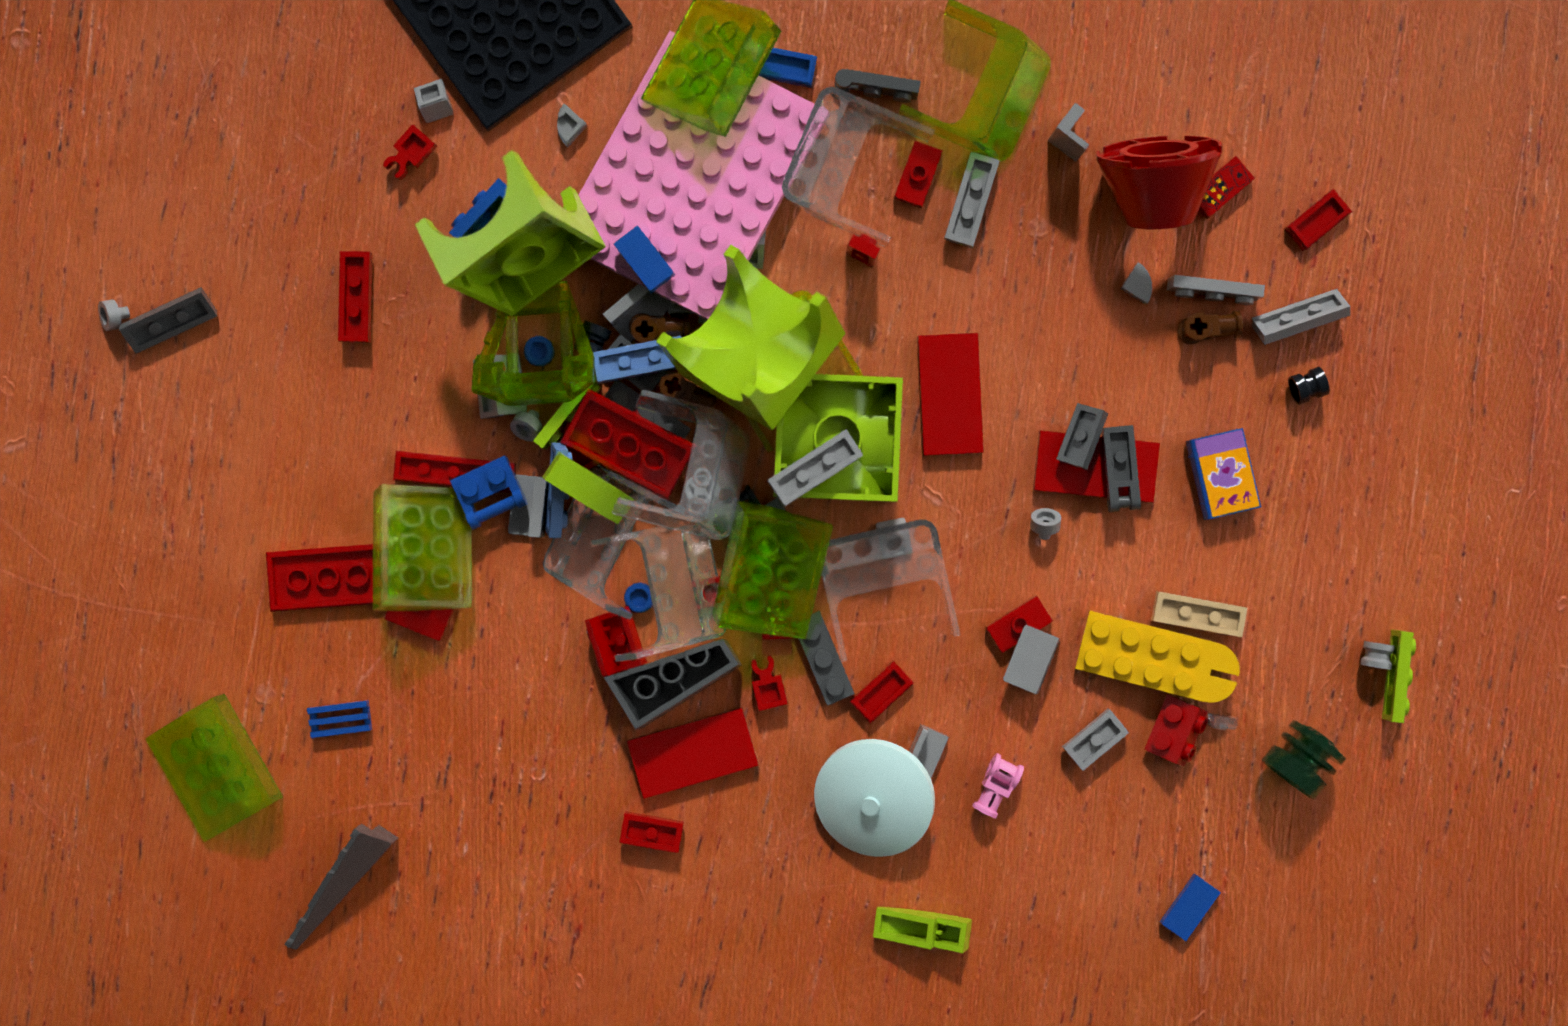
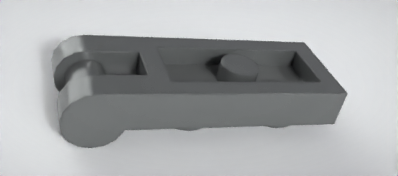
[835,69,920,103]
[1101,425,1141,512]

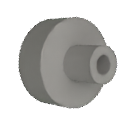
[98,299,130,331]
[510,410,543,441]
[1030,508,1061,540]

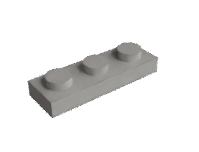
[944,152,1000,248]
[1167,275,1265,305]
[1252,289,1350,345]
[767,429,863,507]

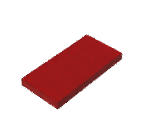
[917,333,984,456]
[560,389,696,499]
[1033,430,1160,503]
[266,543,392,612]
[627,707,759,799]

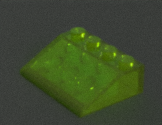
[641,0,782,137]
[373,484,472,611]
[712,501,833,639]
[145,694,283,842]

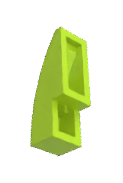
[542,452,634,524]
[873,907,972,953]

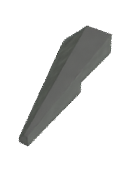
[284,824,398,950]

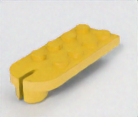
[1075,610,1240,703]

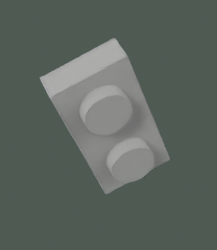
[1062,709,1129,771]

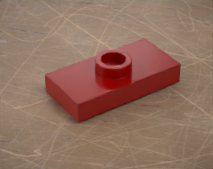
[894,140,943,209]
[986,596,1053,653]

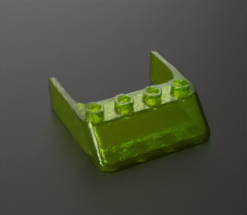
[898,0,1051,161]

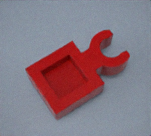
[383,124,437,180]
[751,655,788,711]

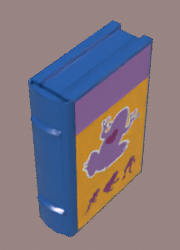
[1186,428,1261,520]

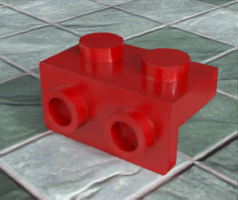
[585,606,647,677]
[1144,694,1208,766]

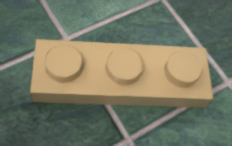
[1151,591,1248,637]

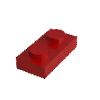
[846,234,881,268]
[619,811,684,853]

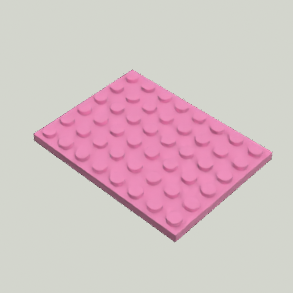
[579,31,829,320]

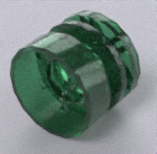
[1262,720,1346,800]

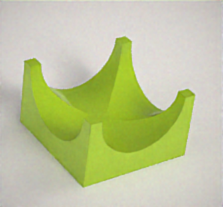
[415,150,606,316]
[656,245,846,431]
[774,374,903,502]

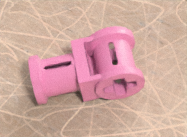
[972,753,1024,819]

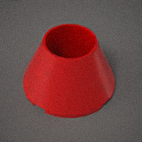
[1096,135,1222,230]

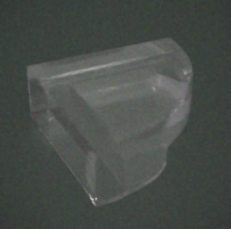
[1208,713,1239,730]

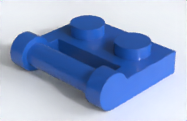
[450,455,528,530]

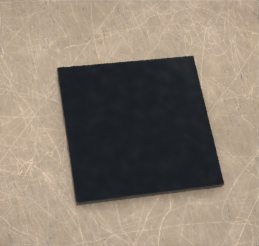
[393,0,633,132]

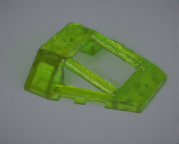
[471,280,595,406]

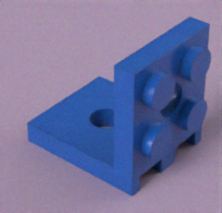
[449,178,507,238]

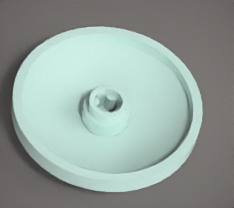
[814,739,935,857]

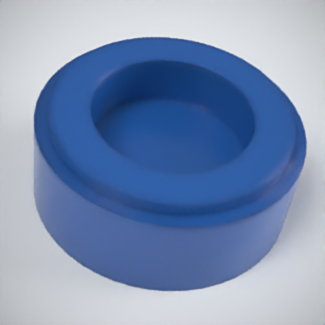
[524,336,555,367]
[624,583,655,613]

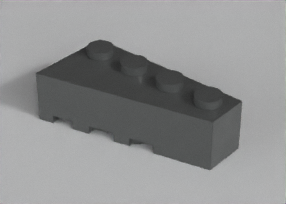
[604,639,742,730]

